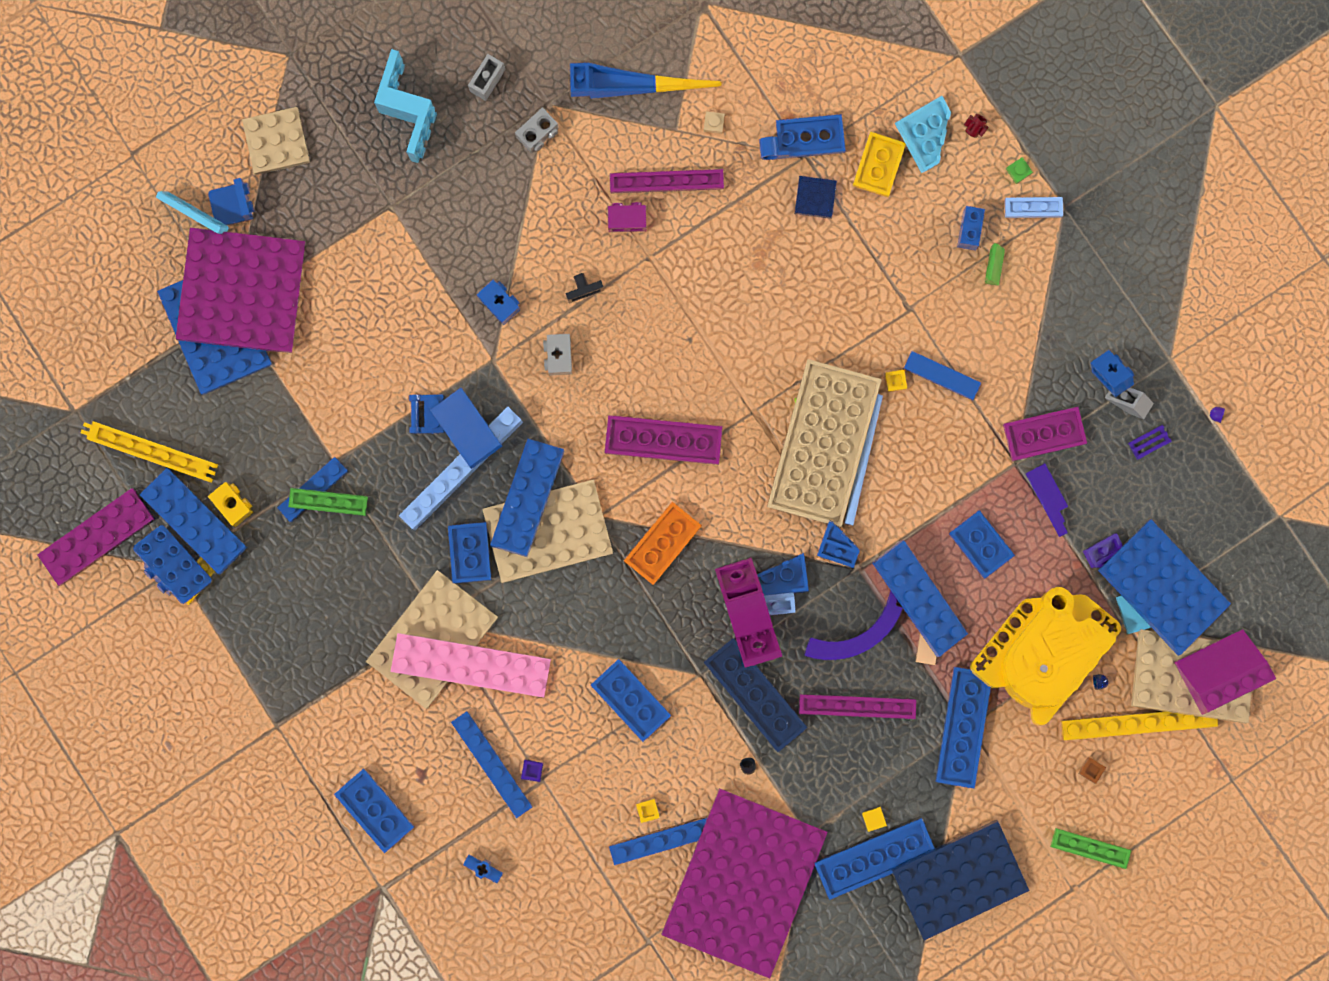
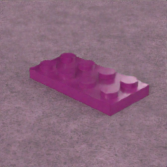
[1003,407,1087,461]

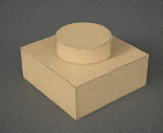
[703,111,725,134]

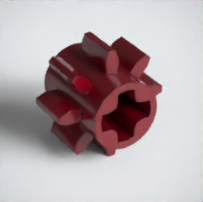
[964,114,989,138]

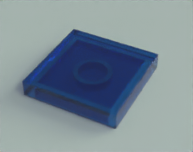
[794,176,837,219]

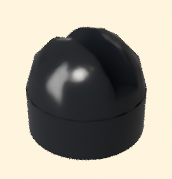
[740,758,756,775]

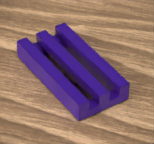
[1128,425,1172,460]

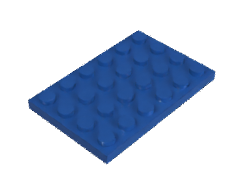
[157,280,272,395]
[1098,519,1231,656]

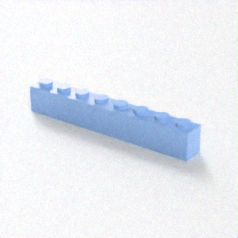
[399,407,523,531]

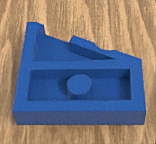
[817,520,860,568]

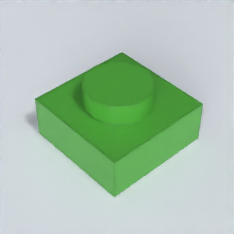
[1006,157,1033,184]

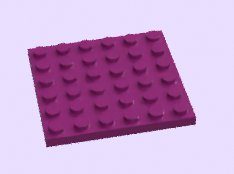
[176,227,305,353]

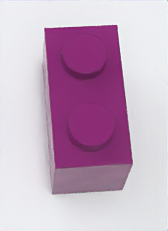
[608,202,646,232]

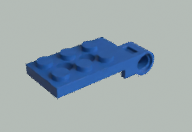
[759,114,846,160]

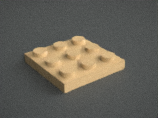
[242,107,311,175]

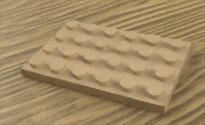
[483,479,613,583]
[366,570,498,709]
[1131,629,1251,724]

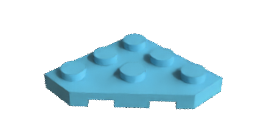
[895,96,951,173]

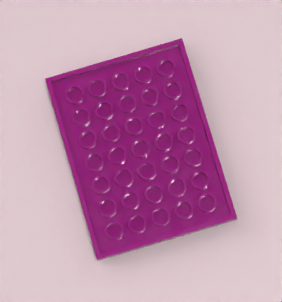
[661,788,828,979]

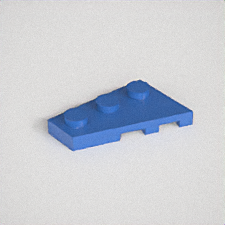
[757,553,809,596]

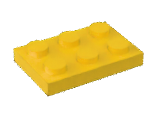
[852,132,906,197]

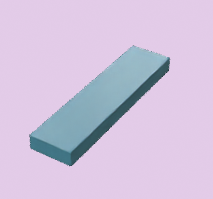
[156,191,229,234]

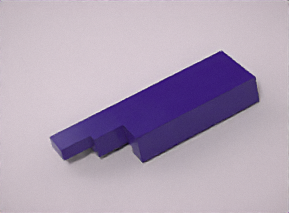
[1025,464,1068,537]

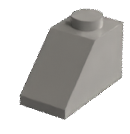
[1105,388,1154,419]

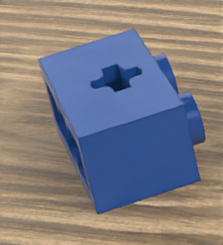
[957,206,985,251]
[477,279,520,325]
[1090,350,1134,397]

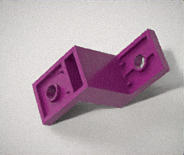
[715,558,782,668]

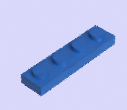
[277,457,349,522]

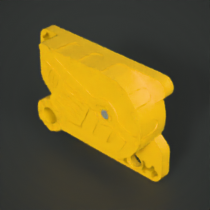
[970,587,1121,726]

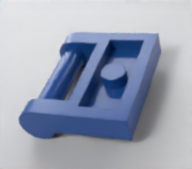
[409,394,444,434]

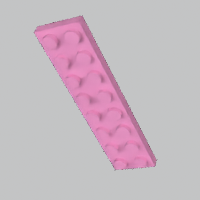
[391,633,551,697]

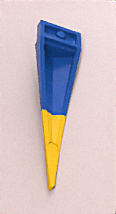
[570,63,721,99]

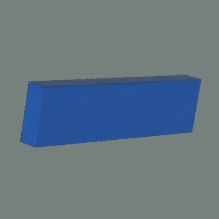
[903,351,981,401]

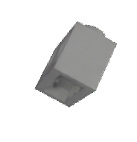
[515,107,559,154]

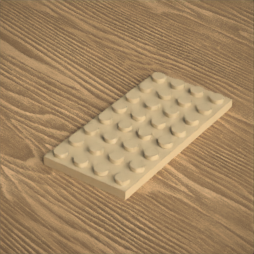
[767,359,882,527]

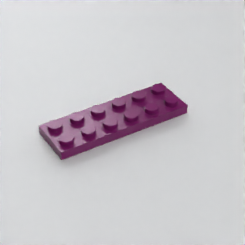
[605,415,723,465]
[37,488,155,586]

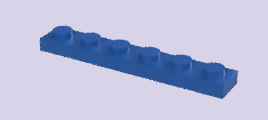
[451,711,533,818]
[609,818,707,866]

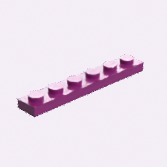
[610,169,724,194]
[799,694,916,719]

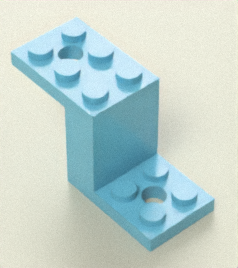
[374,49,437,163]

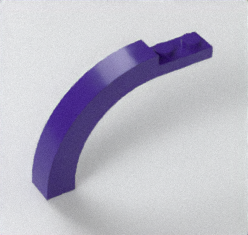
[804,590,903,660]

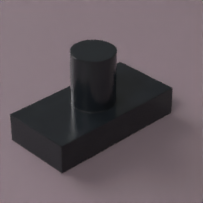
[565,273,604,304]

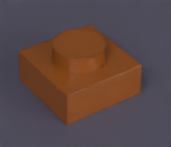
[1078,757,1106,784]

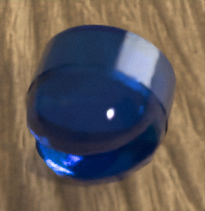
[1093,674,1109,690]

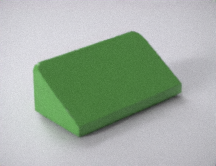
[985,243,1005,286]

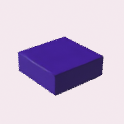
[521,760,544,782]

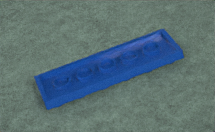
[490,439,564,558]
[140,468,247,575]
[872,540,968,657]
[935,667,991,789]
[814,818,935,900]

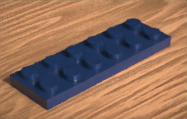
[703,638,807,752]

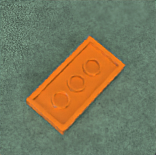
[624,502,702,585]

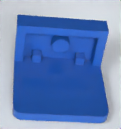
[208,178,254,225]

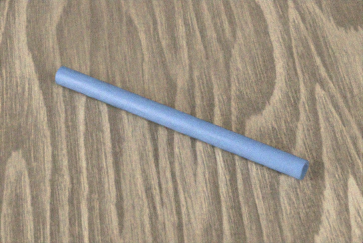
[844,394,883,525]

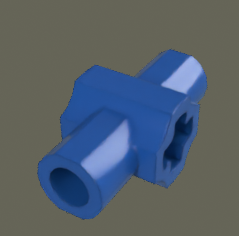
[463,854,503,883]

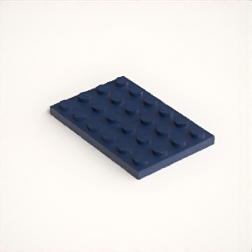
[891,819,1030,941]

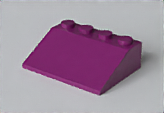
[1174,629,1277,715]

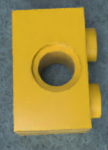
[208,482,254,527]

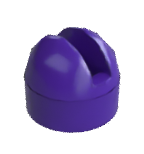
[1210,407,1225,423]

